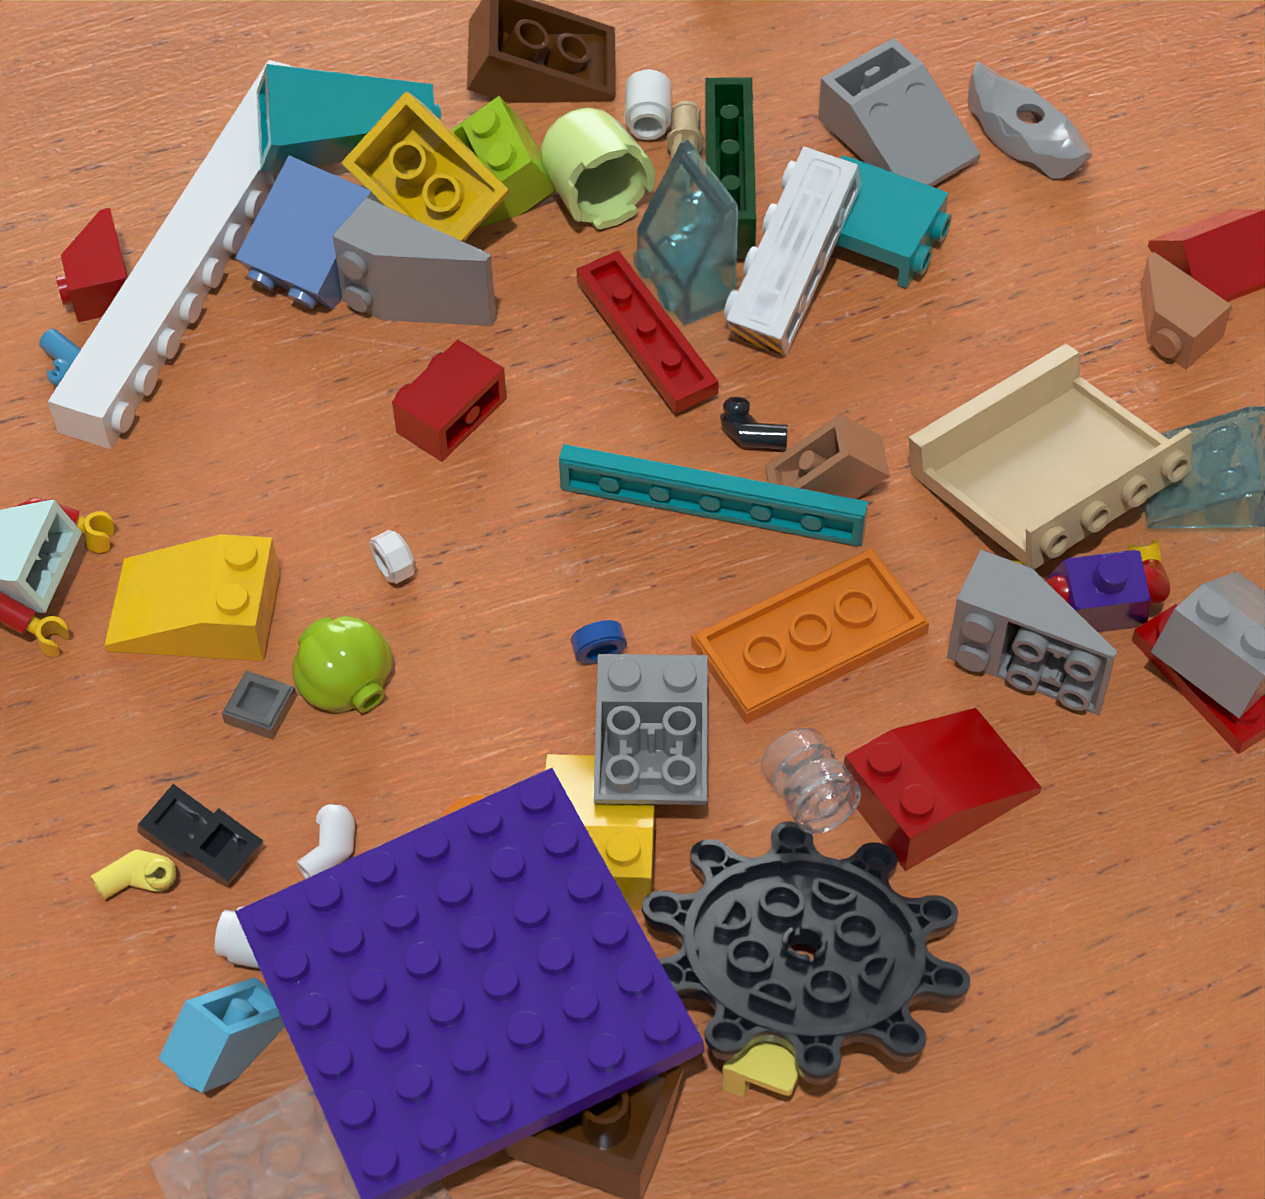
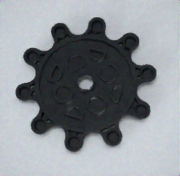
[642,821,970,1084]

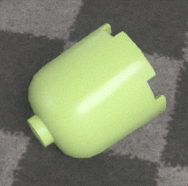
[540,108,656,229]

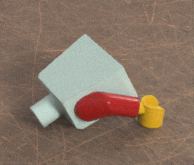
[0,497,114,657]

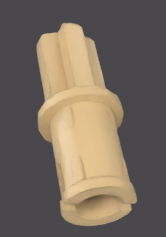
[667,101,704,183]

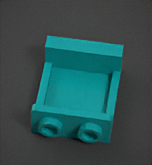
[836,155,952,288]

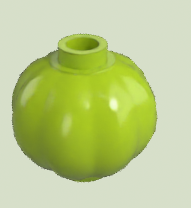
[292,616,393,713]

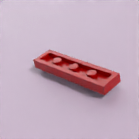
[576,250,719,414]

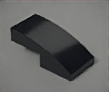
[137,784,263,886]

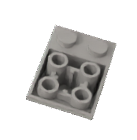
[818,38,980,186]
[947,549,1117,716]
[594,654,708,805]

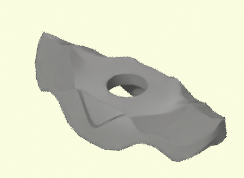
[968,61,1092,179]

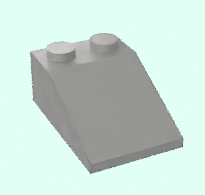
[333,197,496,326]
[1151,571,1265,718]

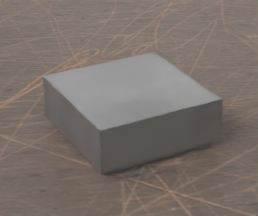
[222,671,297,740]

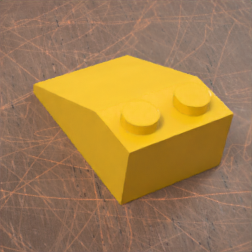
[341,91,510,242]
[104,534,280,661]
[545,754,655,910]

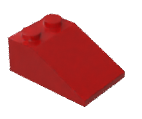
[841,708,1042,871]

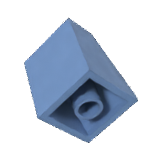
[235,156,383,310]

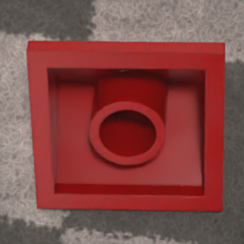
[1148,209,1265,302]

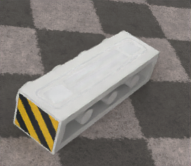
[724,146,862,356]

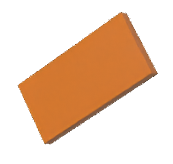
[691,547,929,724]

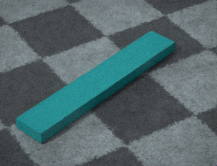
[559,444,868,546]

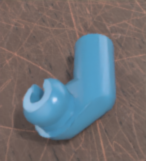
[39,328,81,388]

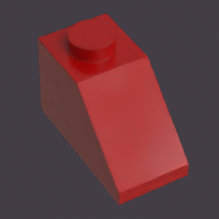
[56,207,128,323]

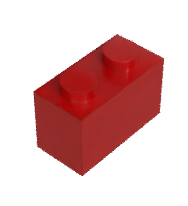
[392,339,507,462]

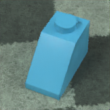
[158,977,285,1093]

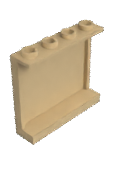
[908,343,1192,570]

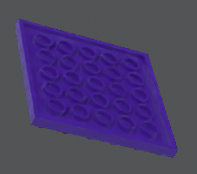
[235,767,705,1199]

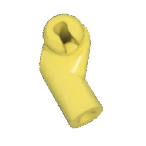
[90,850,177,900]

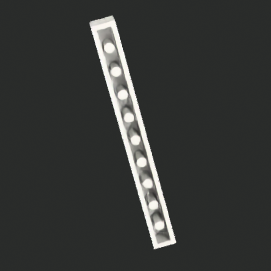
[48,60,293,449]

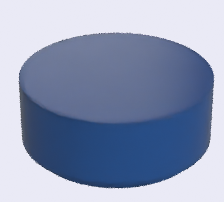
[570,620,627,664]

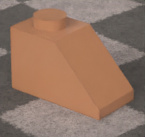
[1140,252,1232,369]
[765,413,890,499]

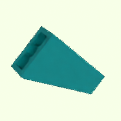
[257,64,441,172]

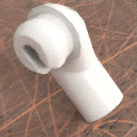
[296,804,355,879]

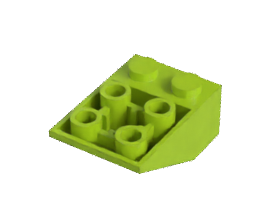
[451,96,556,228]

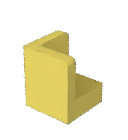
[723,1041,800,1098]

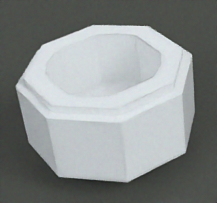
[369,530,415,584]

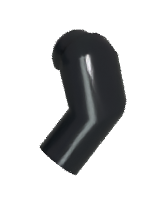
[720,397,788,450]

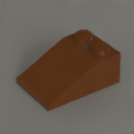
[467,0,615,103]

